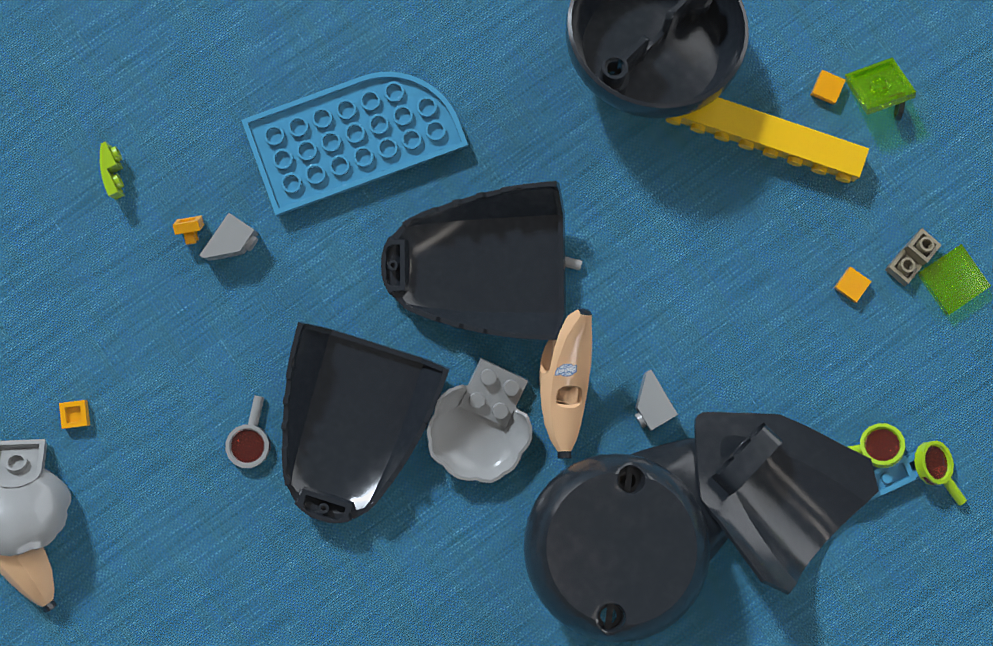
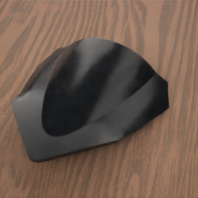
[694,412,879,595]

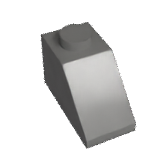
[200,213,259,261]
[635,370,678,430]

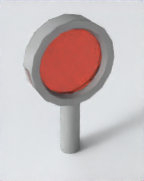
[225,395,270,468]

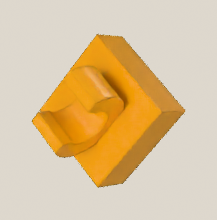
[173,215,204,245]

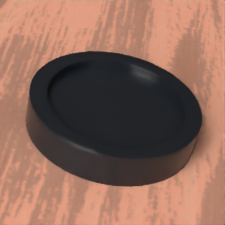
[894,94,906,121]

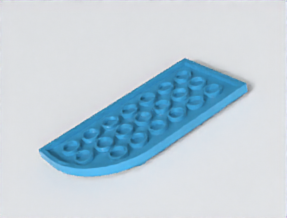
[241,72,468,216]

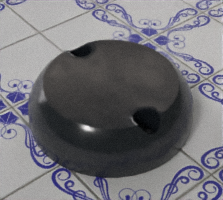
[566,0,749,118]
[523,453,711,642]

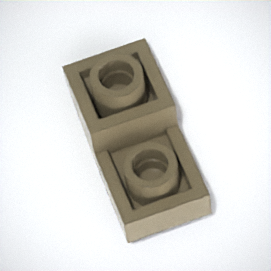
[885,228,941,286]

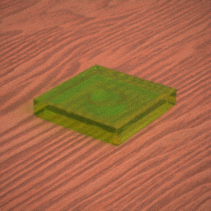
[845,57,916,115]
[917,244,991,315]

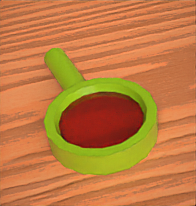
[847,423,905,468]
[914,440,967,505]

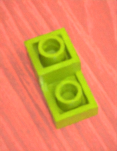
[99,141,125,200]

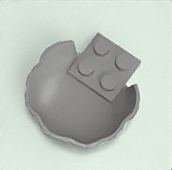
[427,358,532,483]
[0,439,71,556]

